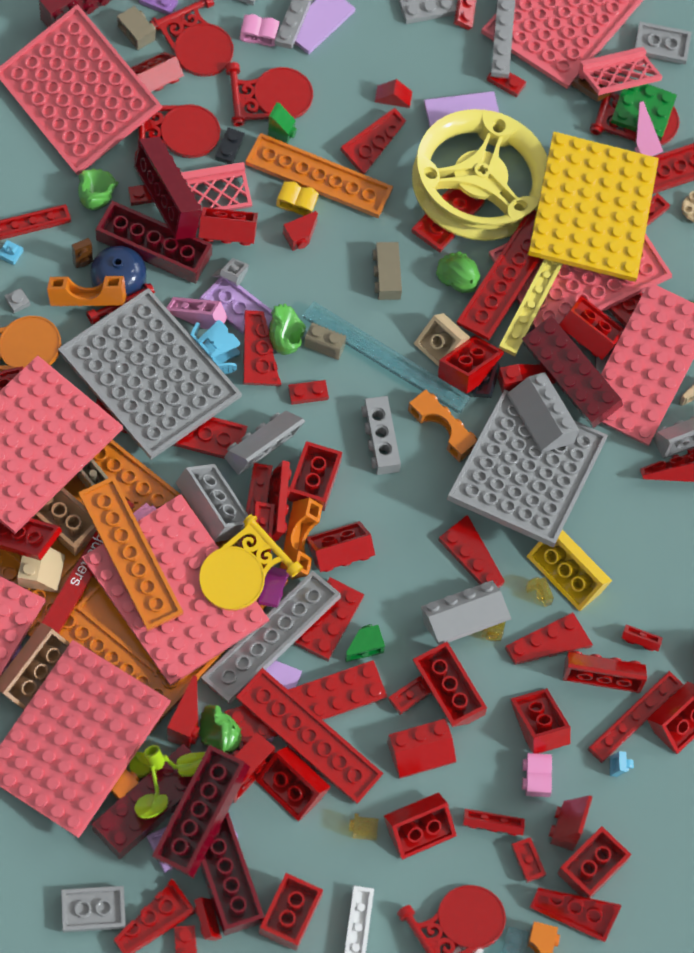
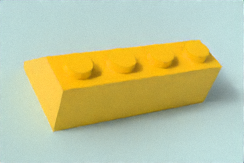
[526,530,612,611]

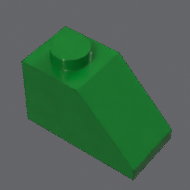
[268,102,297,144]
[345,624,385,663]

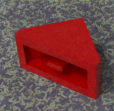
[375,79,413,108]

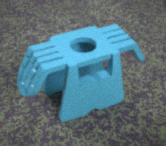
[190,320,240,374]

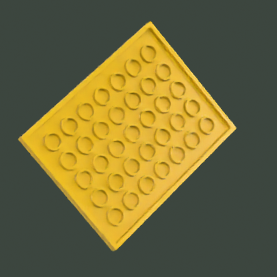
[528,131,659,282]

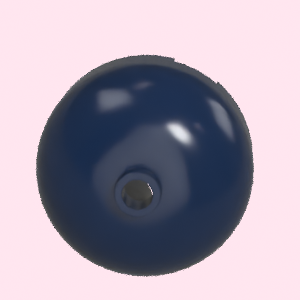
[90,246,147,297]

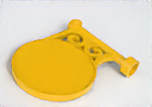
[199,514,303,611]

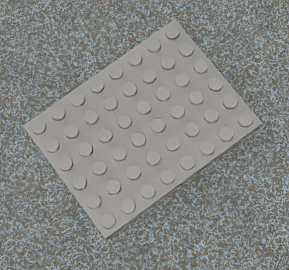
[58,288,242,460]
[447,390,608,548]

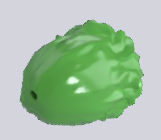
[78,168,119,211]
[436,251,480,293]
[269,304,306,355]
[199,704,242,754]

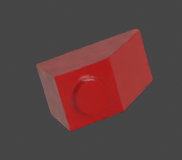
[283,211,318,251]

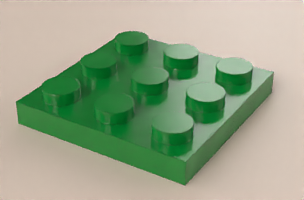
[610,78,677,141]

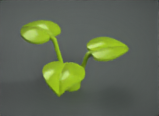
[130,745,205,818]

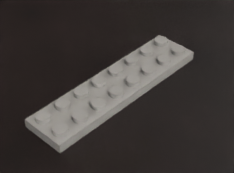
[201,571,341,705]

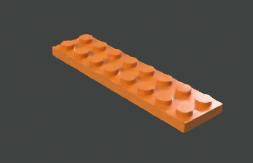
[245,133,393,219]
[78,476,184,632]

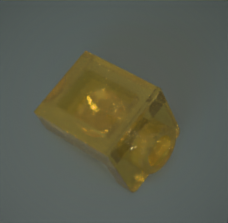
[526,577,554,607]
[482,621,506,641]
[349,813,378,840]

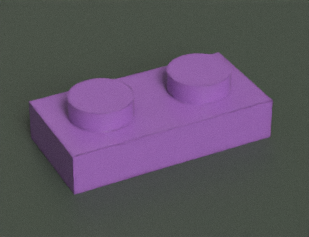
[139,0,178,15]

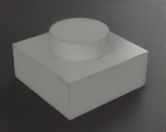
[5,288,30,313]

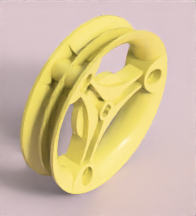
[412,109,547,241]

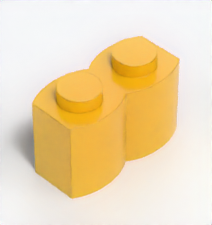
[276,181,318,216]

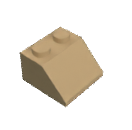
[413,313,470,367]
[17,548,65,593]

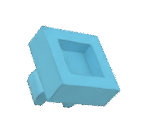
[0,240,23,265]
[609,751,634,777]

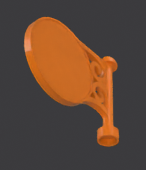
[0,316,62,372]

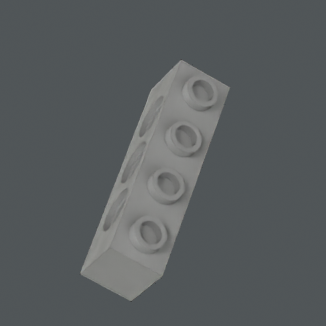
[361,396,401,475]

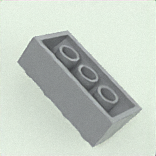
[508,372,579,453]
[224,411,305,475]
[654,416,694,459]
[175,464,249,542]
[421,580,511,645]

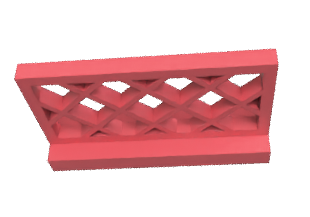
[578,47,662,95]
[181,162,252,216]

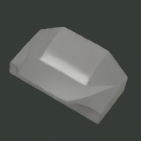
[212,258,249,286]

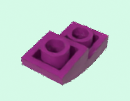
[258,567,289,608]

